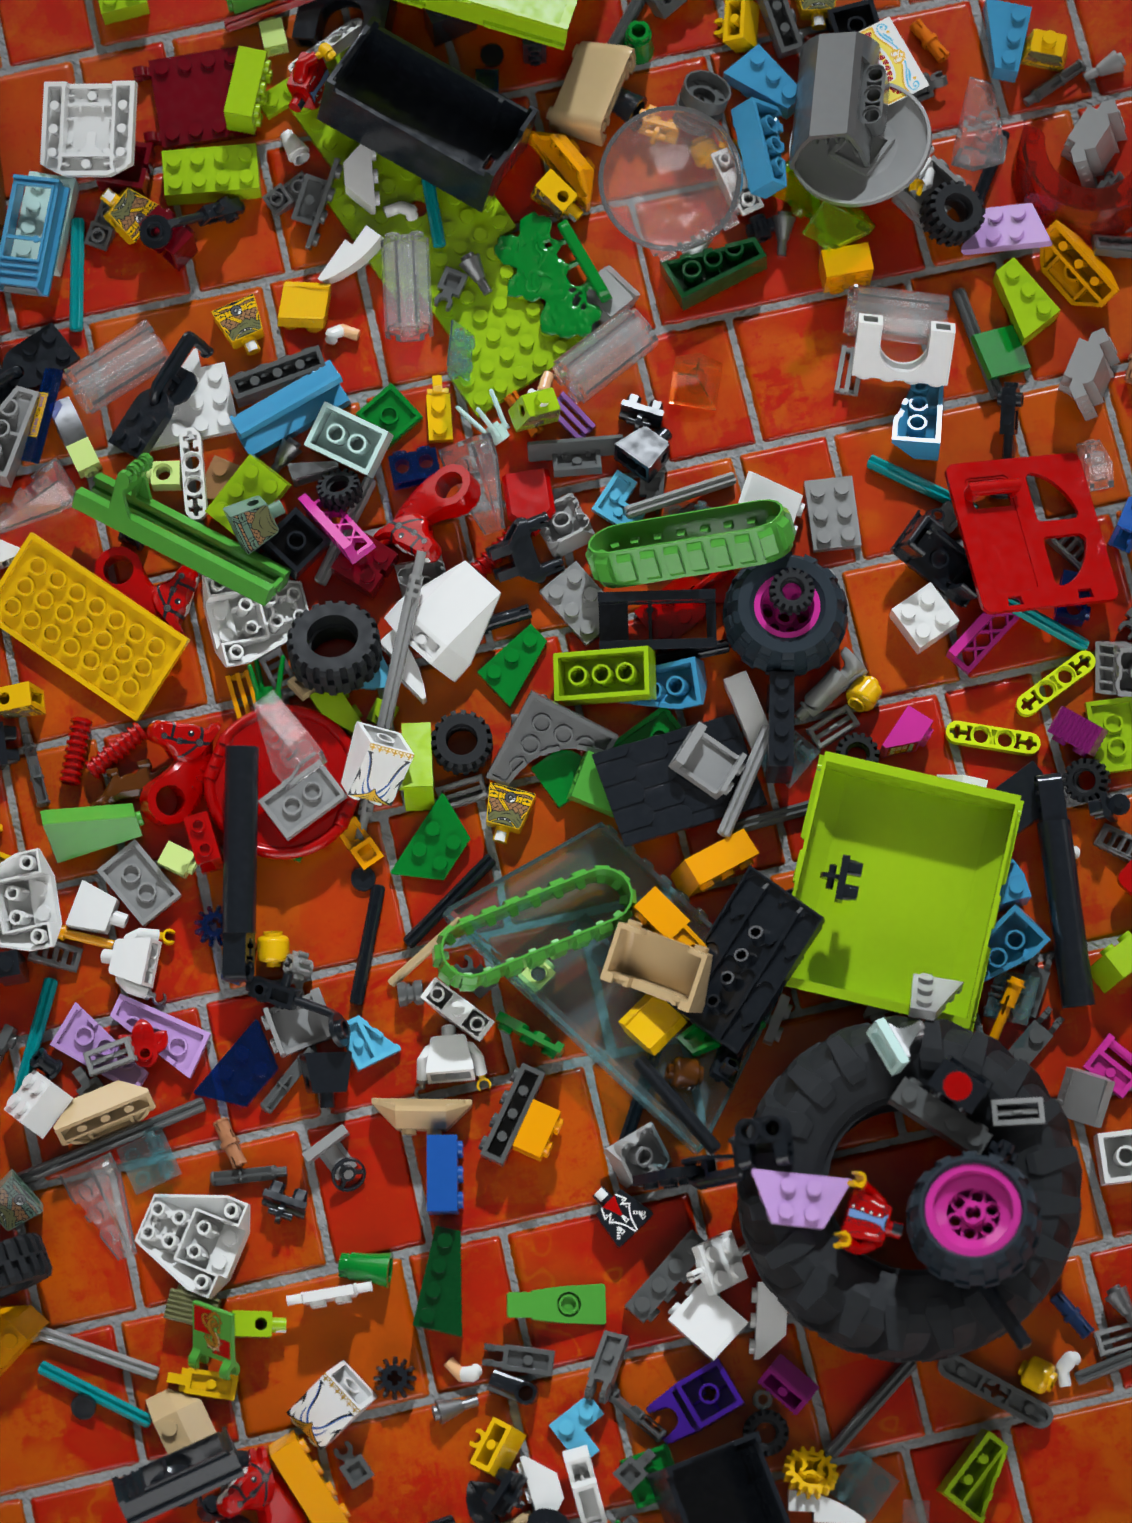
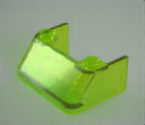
[772,160,876,251]

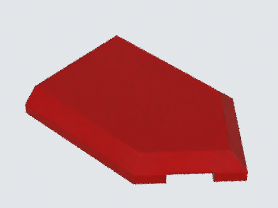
[502,468,556,537]

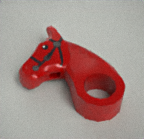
[373,464,481,563]
[95,547,200,636]
[139,720,222,825]
[216,1446,309,1523]

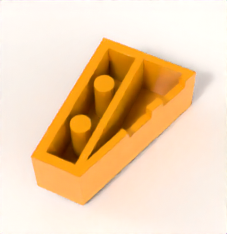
[670,828,759,900]

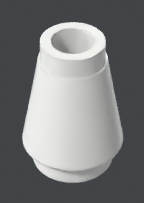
[280,130,310,165]

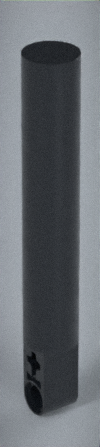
[222,745,259,982]
[1034,773,1095,1009]

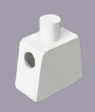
[66,880,129,935]

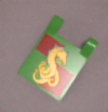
[188,1300,240,1380]

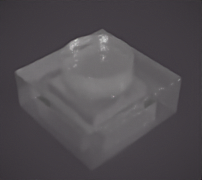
[902,1500,929,1523]

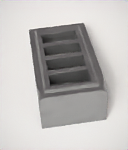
[287,461,339,487]
[1045,536,1084,571]
[258,647,295,701]
[1093,823,1132,863]
[27,941,83,973]

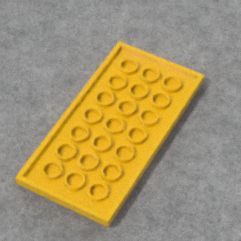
[0,532,190,721]

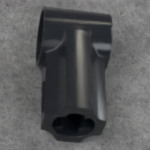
[487,1369,539,1405]

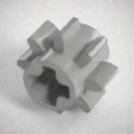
[283,950,314,982]

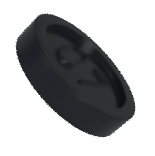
[480,44,504,68]
[351,867,376,892]
[71,1394,96,1420]

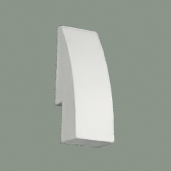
[317,225,387,284]
[381,629,427,705]
[723,670,769,750]
[562,1445,608,1523]
[787,1490,866,1523]

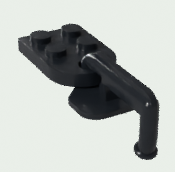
[0,322,80,405]
[108,331,214,459]
[632,1136,747,1190]

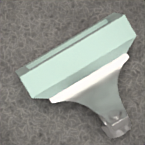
[866,1017,925,1076]

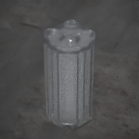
[381,231,434,342]
[843,284,949,345]
[553,304,658,404]
[61,319,170,414]

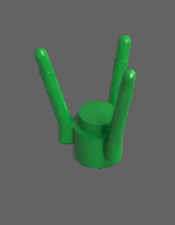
[247,655,285,707]

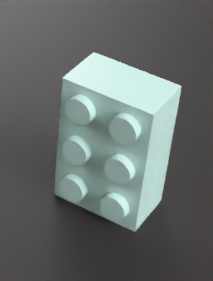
[304,401,394,478]

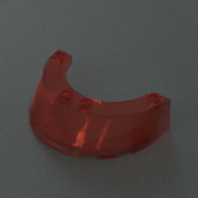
[1011,124,1132,246]

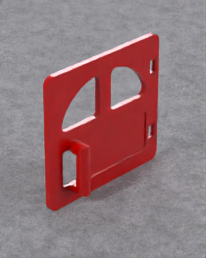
[944,453,1118,615]

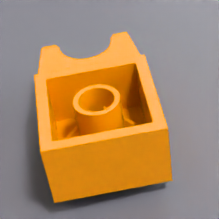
[632,886,707,947]

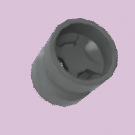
[397,980,424,1007]

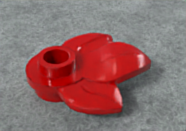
[118,1019,168,1068]

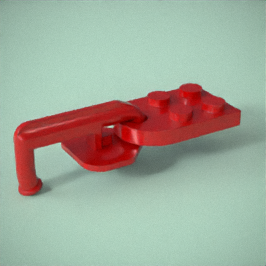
[634,569,736,650]

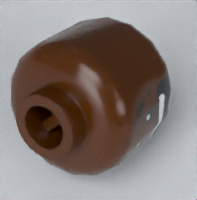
[665,1056,704,1090]

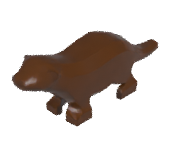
[90,759,171,806]

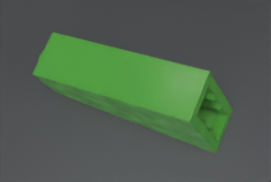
[40,803,144,863]

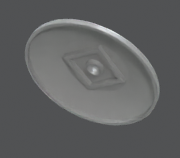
[789,80,932,207]

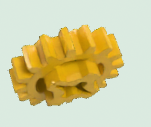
[782,1446,839,1500]

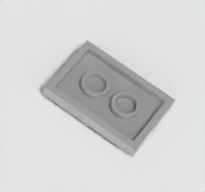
[804,476,862,553]
[539,561,603,647]
[258,757,348,841]
[97,839,182,927]

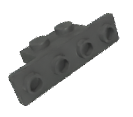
[291,157,343,251]
[527,434,623,478]

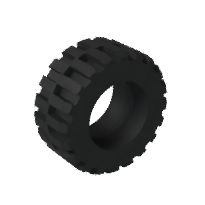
[286,601,383,696]
[0,1233,53,1299]

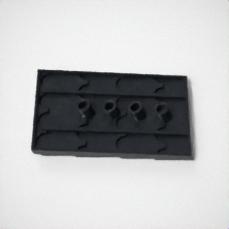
[591,714,768,848]
[666,866,825,1058]

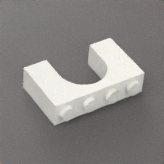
[852,313,956,387]

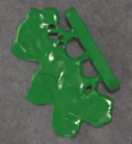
[494,211,612,339]

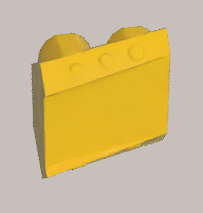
[277,281,331,333]
[618,994,687,1056]

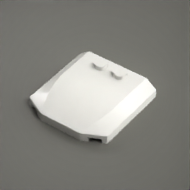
[40,81,138,178]

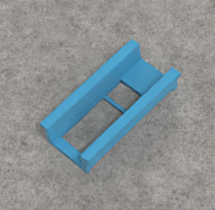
[0,174,71,297]
[229,360,351,457]

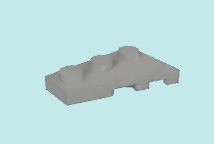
[909,973,964,1021]

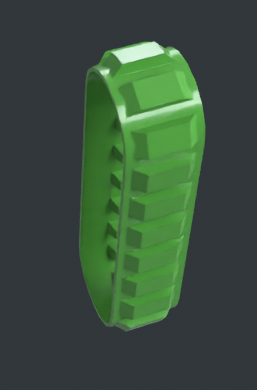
[585,499,796,588]
[432,865,637,991]

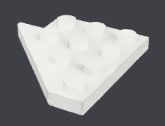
[150,348,236,452]

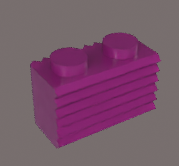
[1048,706,1108,757]
[758,1354,819,1415]

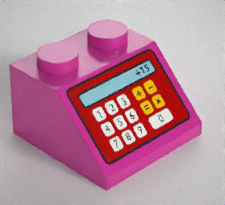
[879,705,934,758]

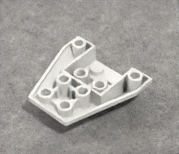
[384,561,501,682]
[202,575,309,668]
[0,848,62,952]
[134,1194,250,1299]

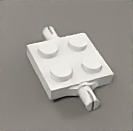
[686,1230,750,1296]
[286,1281,373,1309]

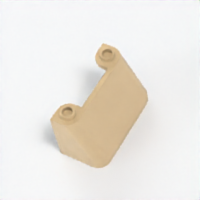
[546,41,636,147]
[600,919,713,1013]

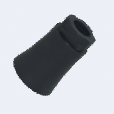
[612,87,647,126]

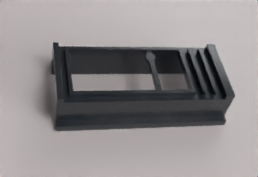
[598,589,717,650]
[112,1426,245,1523]

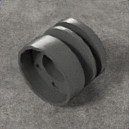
[672,70,732,134]

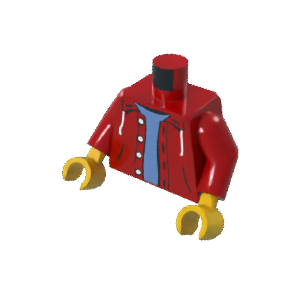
[287,43,336,113]
[833,1171,903,1255]

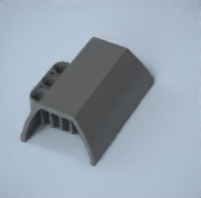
[789,32,890,170]

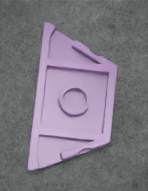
[961,203,1052,255]
[750,1168,851,1230]

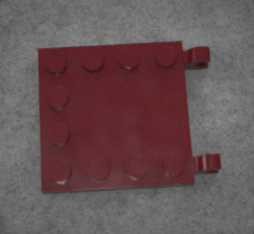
[133,46,257,151]

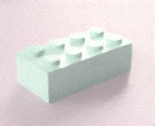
[11,171,80,277]

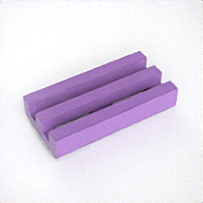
[557,391,596,438]

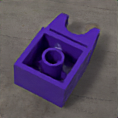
[646,1358,746,1445]

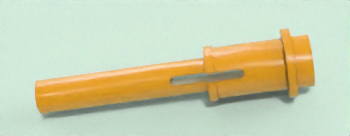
[57,925,115,950]
[989,976,1026,1040]

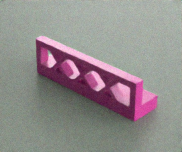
[298,493,376,564]
[946,598,1020,675]

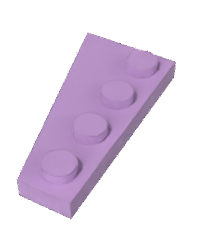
[110,993,211,1080]
[50,1002,149,1086]

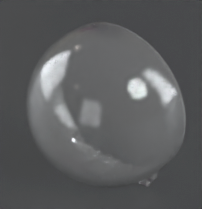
[598,105,743,263]

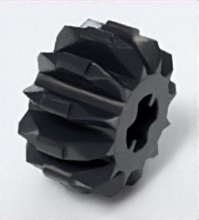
[373,1356,417,1400]

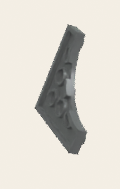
[486,690,619,787]

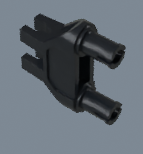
[485,511,565,584]

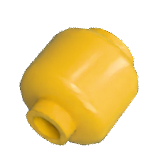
[846,676,882,712]
[257,931,290,967]
[1018,1356,1058,1394]

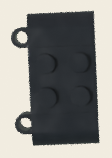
[890,508,978,608]

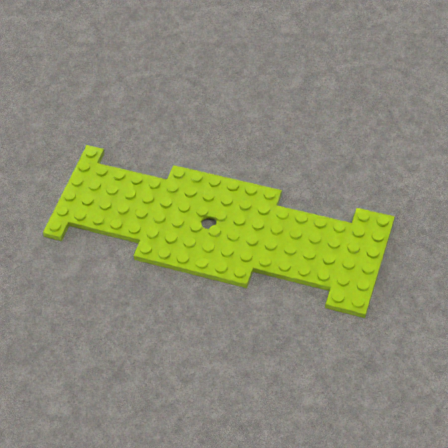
[261,45,596,418]

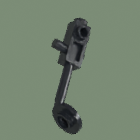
[139,196,245,249]
[989,382,1024,499]
[245,972,351,1048]

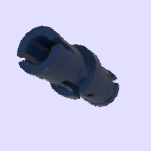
[1049,1290,1095,1340]

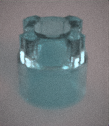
[752,1389,773,1410]

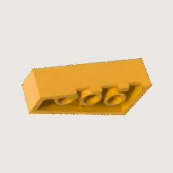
[268,1430,351,1523]

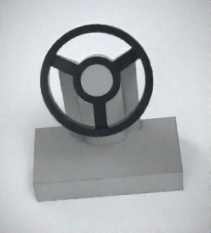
[302,1124,366,1192]

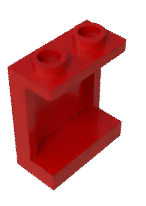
[184,811,223,875]

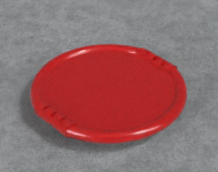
[203,704,359,860]

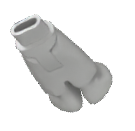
[794,647,868,723]

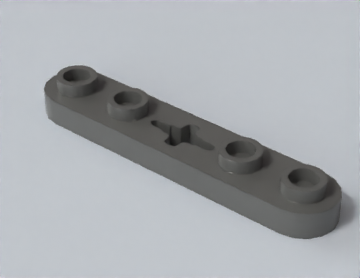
[937,1355,1053,1429]

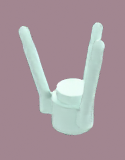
[455,389,510,446]

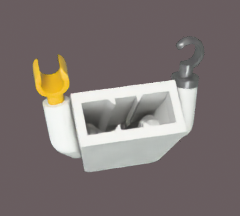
[101,928,175,1006]
[414,1024,491,1099]

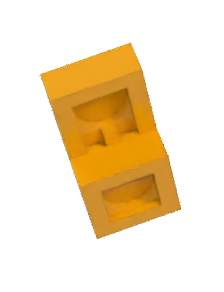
[339,816,384,870]

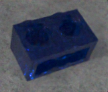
[388,446,440,490]
[1053,569,1091,627]

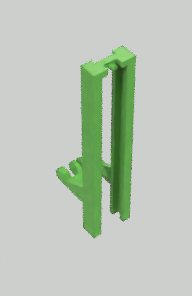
[72,453,291,606]

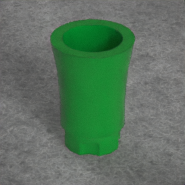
[622,20,654,65]
[338,1252,393,1288]

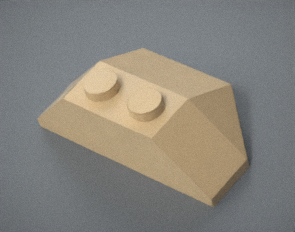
[53,1080,156,1146]
[371,1098,473,1136]
[145,1389,216,1454]

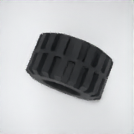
[919,180,985,247]
[431,710,493,776]

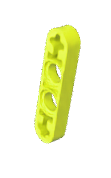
[1015,651,1096,717]
[945,721,1041,756]

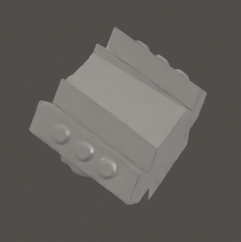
[1061,99,1127,190]
[1057,328,1121,421]
[1095,640,1132,697]

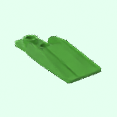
[506,1284,606,1325]

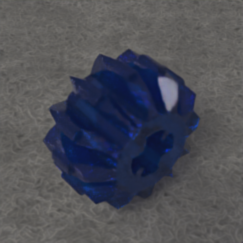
[194,905,223,948]

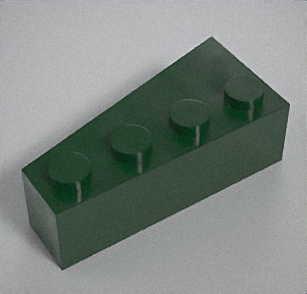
[660,237,767,311]
[413,1225,463,1338]

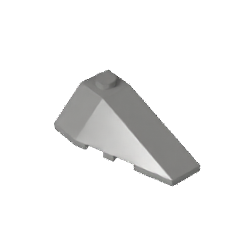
[0,386,40,488]

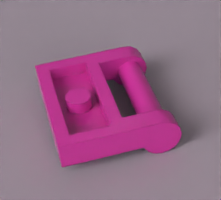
[1082,1033,1132,1099]

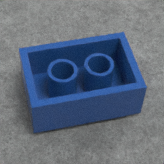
[427,1135,464,1215]

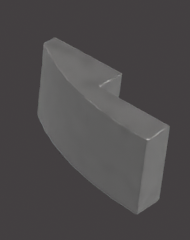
[262,171,305,217]
[84,200,116,251]
[46,396,87,449]

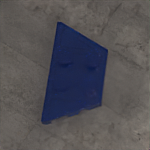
[193,1019,279,1107]

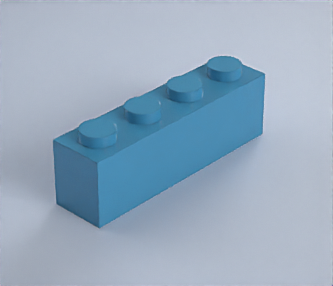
[731,97,787,199]

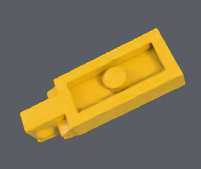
[426,375,453,443]
[166,1367,239,1401]

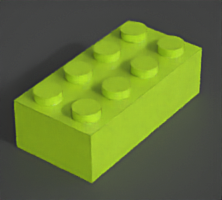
[162,143,262,206]
[553,646,657,706]

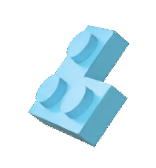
[591,470,645,525]
[549,1397,604,1458]

